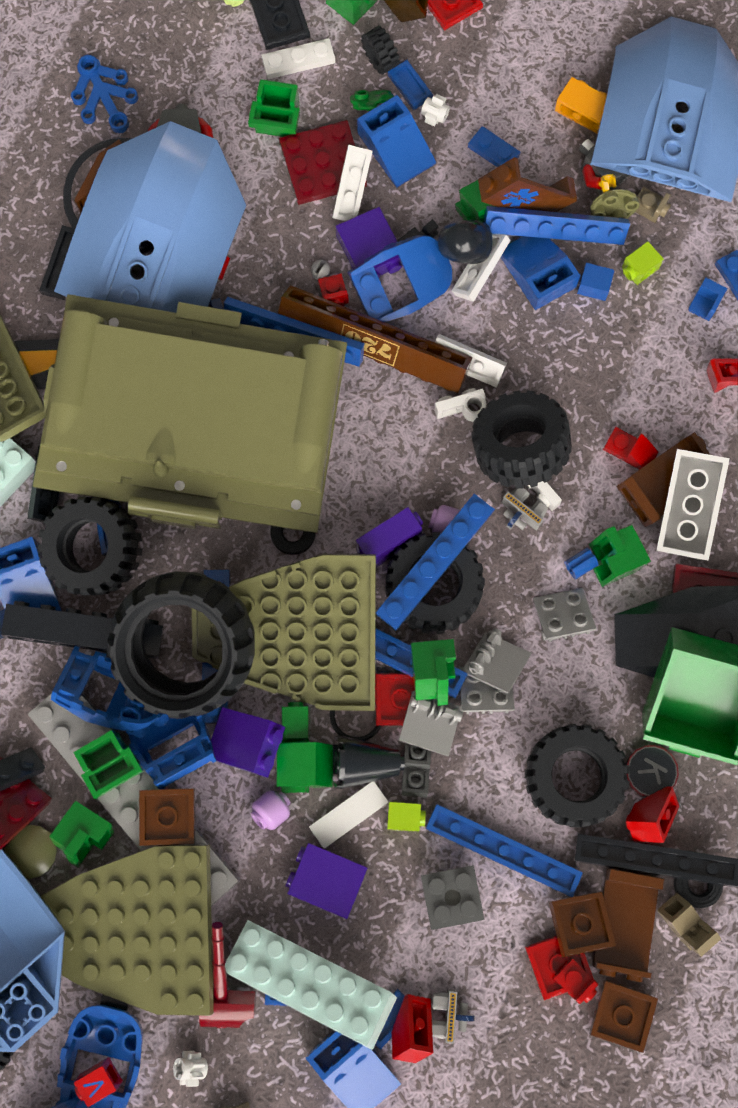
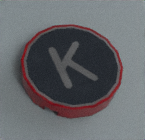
[626,745,679,797]

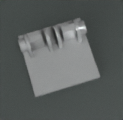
[533,588,597,642]
[462,628,532,694]
[459,667,515,714]
[399,691,463,756]

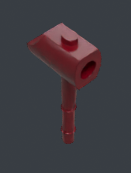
[199,921,256,1029]

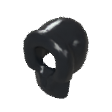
[438,219,493,264]

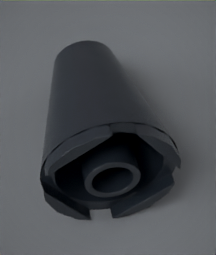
[333,735,405,789]

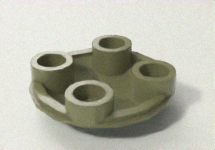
[590,189,639,219]
[4,825,57,879]

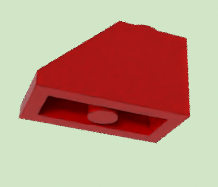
[626,786,680,843]
[391,994,433,1063]

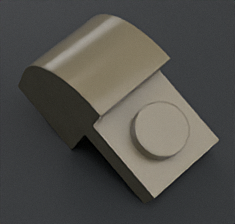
[657,893,721,957]

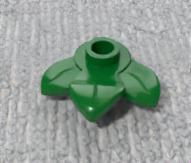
[350,89,394,111]

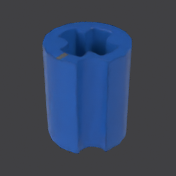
[564,547,599,580]

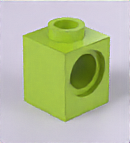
[622,242,664,285]
[387,802,426,832]

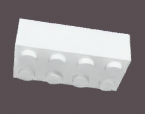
[656,449,730,561]

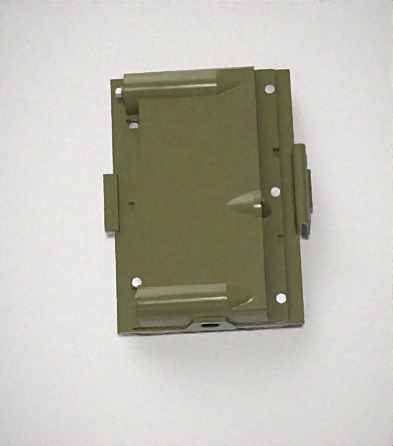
[33,294,347,533]

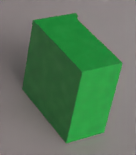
[642,627,738,765]

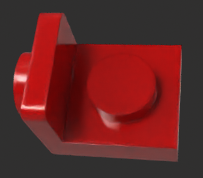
[318,273,349,306]
[553,958,599,1004]

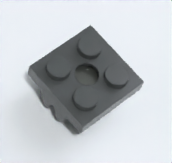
[421,865,485,930]

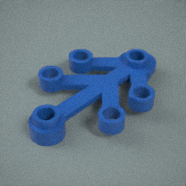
[71,55,138,133]

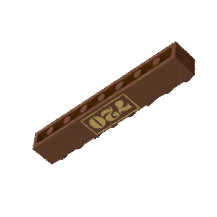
[278,285,473,393]

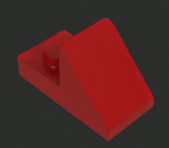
[706,358,738,393]
[603,427,659,470]

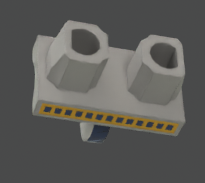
[501,488,548,531]
[432,989,475,1044]

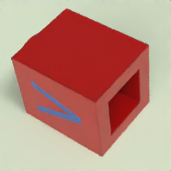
[74,1057,123,1107]

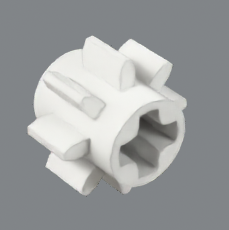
[421,94,450,127]
[173,1051,208,1087]

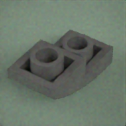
[401,743,431,798]

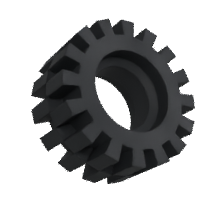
[361,26,400,75]

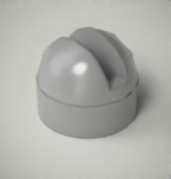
[311,259,331,280]

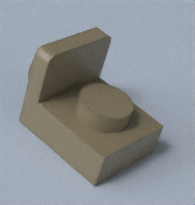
[636,187,671,223]

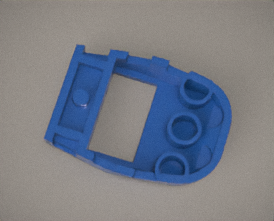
[348,235,452,322]
[51,646,160,731]
[126,713,216,790]
[55,1005,143,1108]

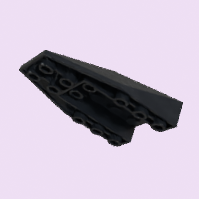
[614,585,738,678]

